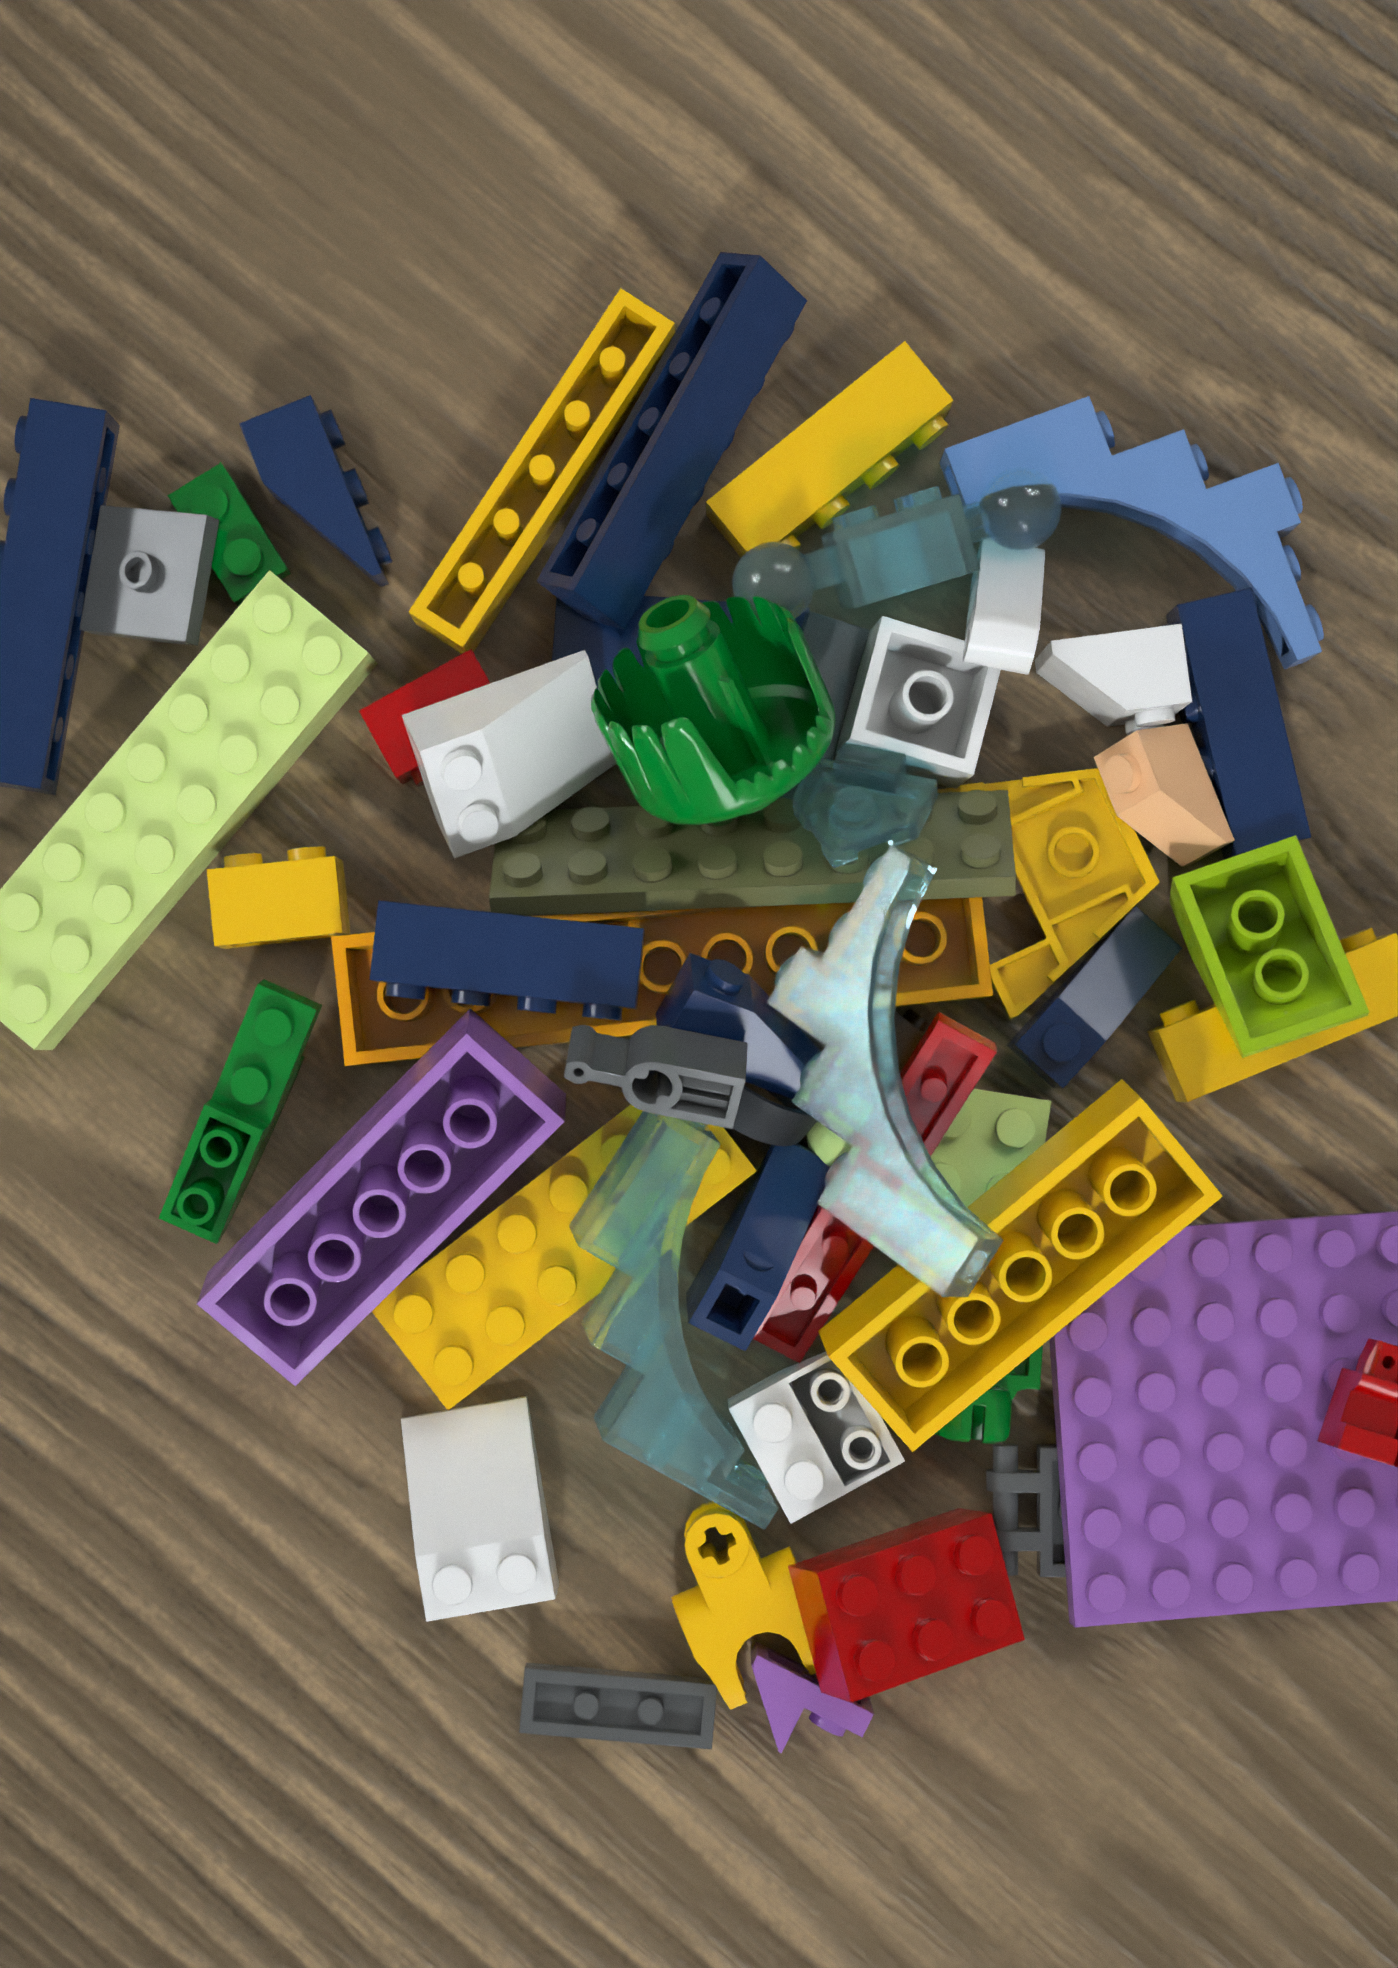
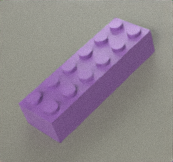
[197,1008,566,1386]

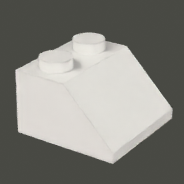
[1035,624,1192,735]

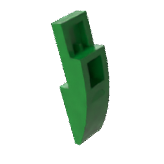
[159,979,322,1244]

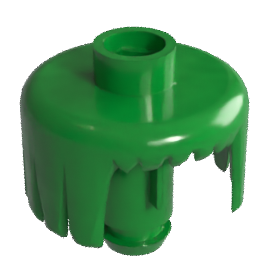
[591,595,836,825]

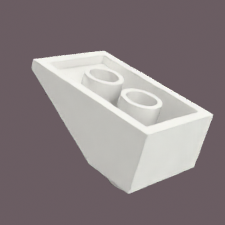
[402,650,616,858]
[401,1396,559,1622]

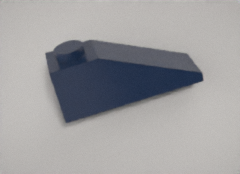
[1007,906,1182,1088]
[656,953,842,1114]

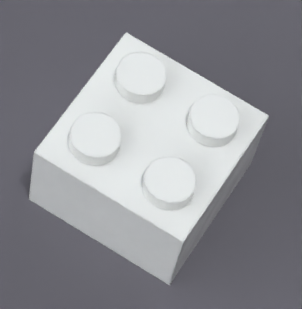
[835,616,1001,788]

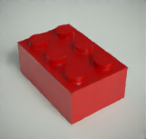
[788,1508,1025,1703]

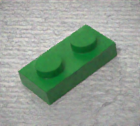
[167,462,291,606]

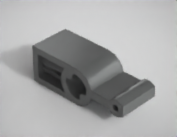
[564,1025,748,1129]

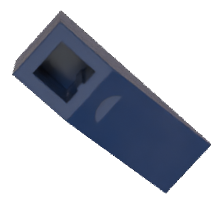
[239,395,393,587]
[686,1143,833,1351]

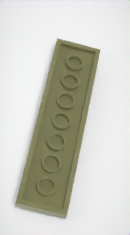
[489,790,1016,916]

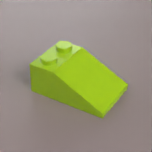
[1169,835,1369,1058]

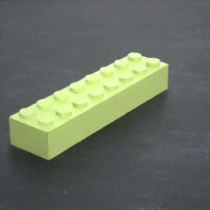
[0,570,377,1050]

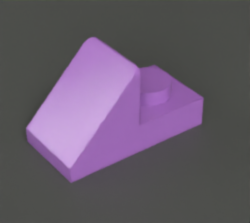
[751,1642,874,1753]

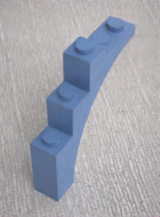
[939,396,1324,670]

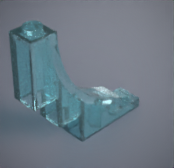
[569,1111,779,1530]

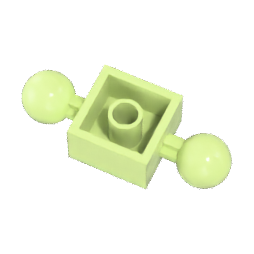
[806,1089,1051,1217]

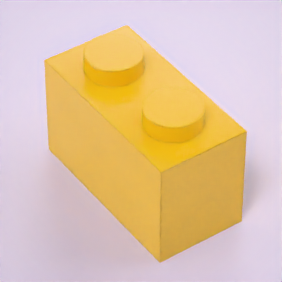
[206,846,351,949]

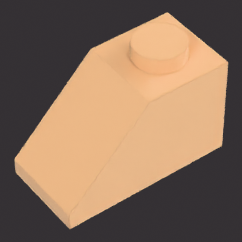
[1094,723,1235,867]

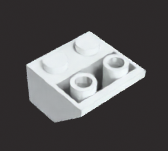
[728,1352,905,1524]

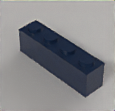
[1162,588,1311,860]
[370,900,645,1021]

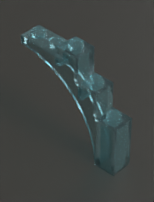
[766,845,1004,1297]

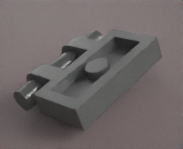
[986,1443,1066,1577]

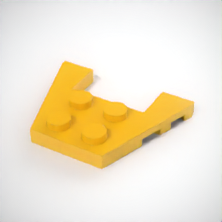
[909,768,1160,1020]

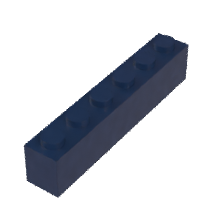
[536,252,807,630]
[0,398,120,795]

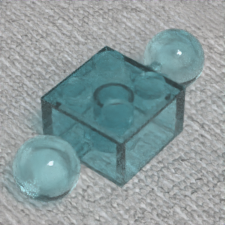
[732,467,1062,619]

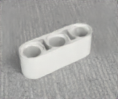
[963,537,1045,675]

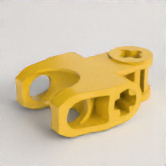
[671,1501,816,1710]

